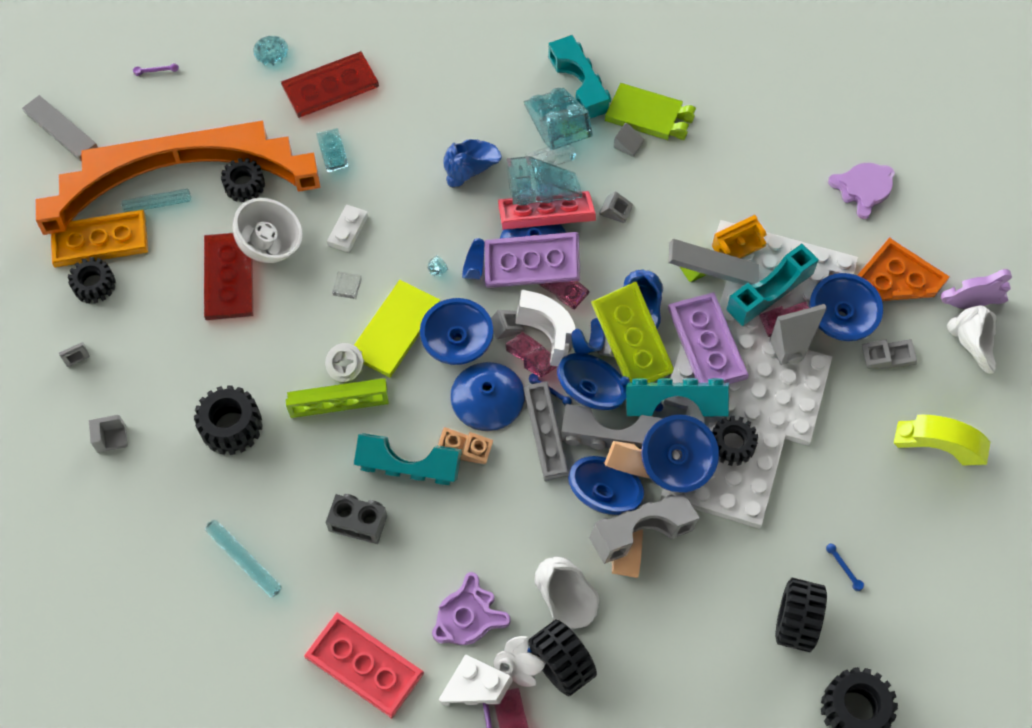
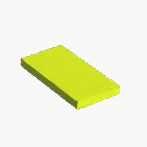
[354,279,441,378]
[591,282,674,383]

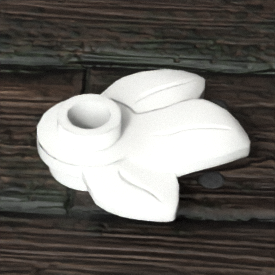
[494,636,546,687]

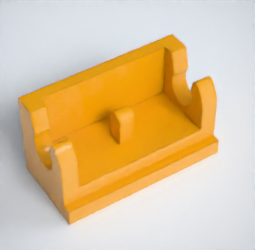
[712,215,767,259]

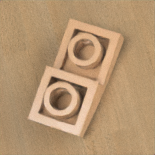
[438,427,493,464]
[604,441,650,478]
[612,529,643,578]

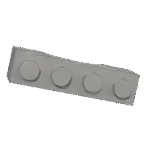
[561,404,663,450]
[589,493,700,564]

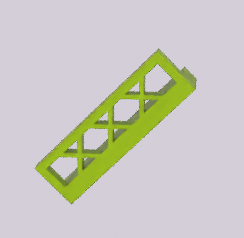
[285,378,389,418]

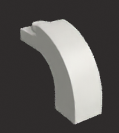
[516,290,575,367]

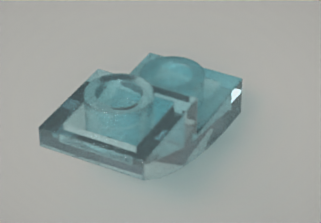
[316,128,349,172]

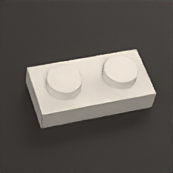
[327,204,368,253]

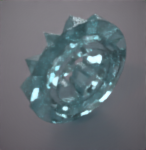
[253,36,289,66]

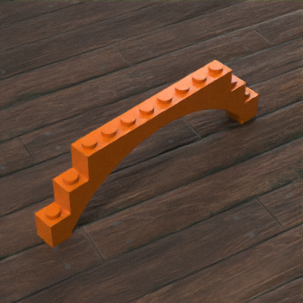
[36,120,321,235]

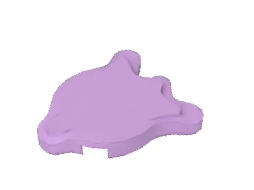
[828,163,895,219]
[941,269,1012,309]
[432,572,510,645]

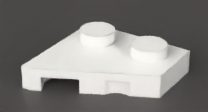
[439,655,513,706]

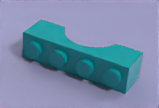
[548,35,611,121]
[726,243,819,327]
[626,378,729,417]
[354,433,462,485]

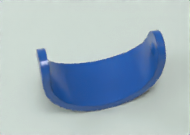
[462,238,485,280]
[572,318,605,354]

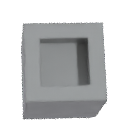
[89,415,128,453]

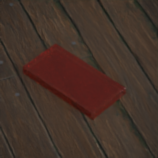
[281,51,379,118]
[204,233,254,320]

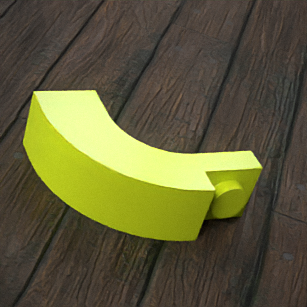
[894,415,991,465]

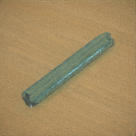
[205,519,282,598]

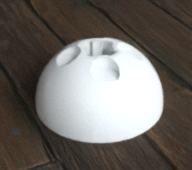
[233,198,302,263]

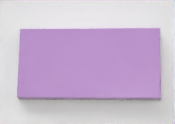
[485,232,580,288]
[668,292,749,384]

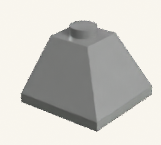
[770,304,826,365]

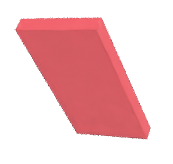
[498,191,596,230]
[304,612,424,719]

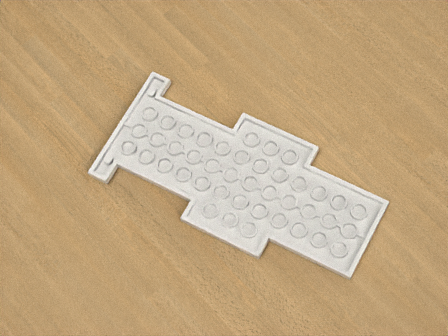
[660,220,858,529]

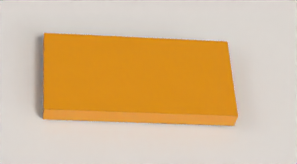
[51,210,148,268]

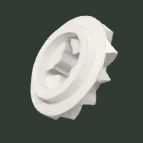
[325,343,365,382]

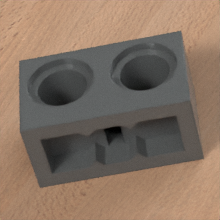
[325,494,387,544]

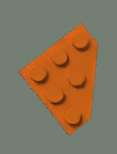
[857,237,950,301]

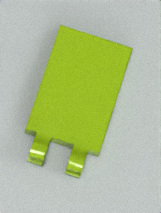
[605,83,696,140]

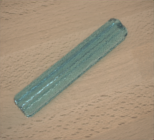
[122,188,191,213]

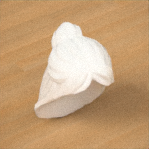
[947,305,996,374]
[535,556,600,629]

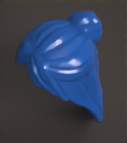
[443,139,502,188]
[623,269,663,329]

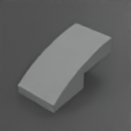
[862,339,917,368]

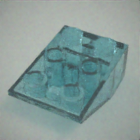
[523,88,593,150]
[506,156,582,205]

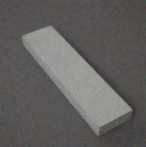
[22,95,98,161]
[668,239,759,285]
[523,381,569,481]

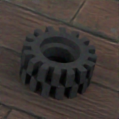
[221,158,265,202]
[68,257,116,304]
[712,416,758,466]

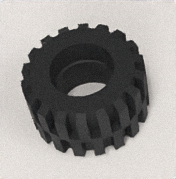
[194,385,263,455]
[775,577,827,653]
[529,619,597,696]
[821,667,898,728]

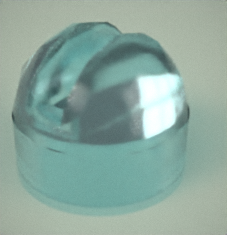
[427,255,448,276]

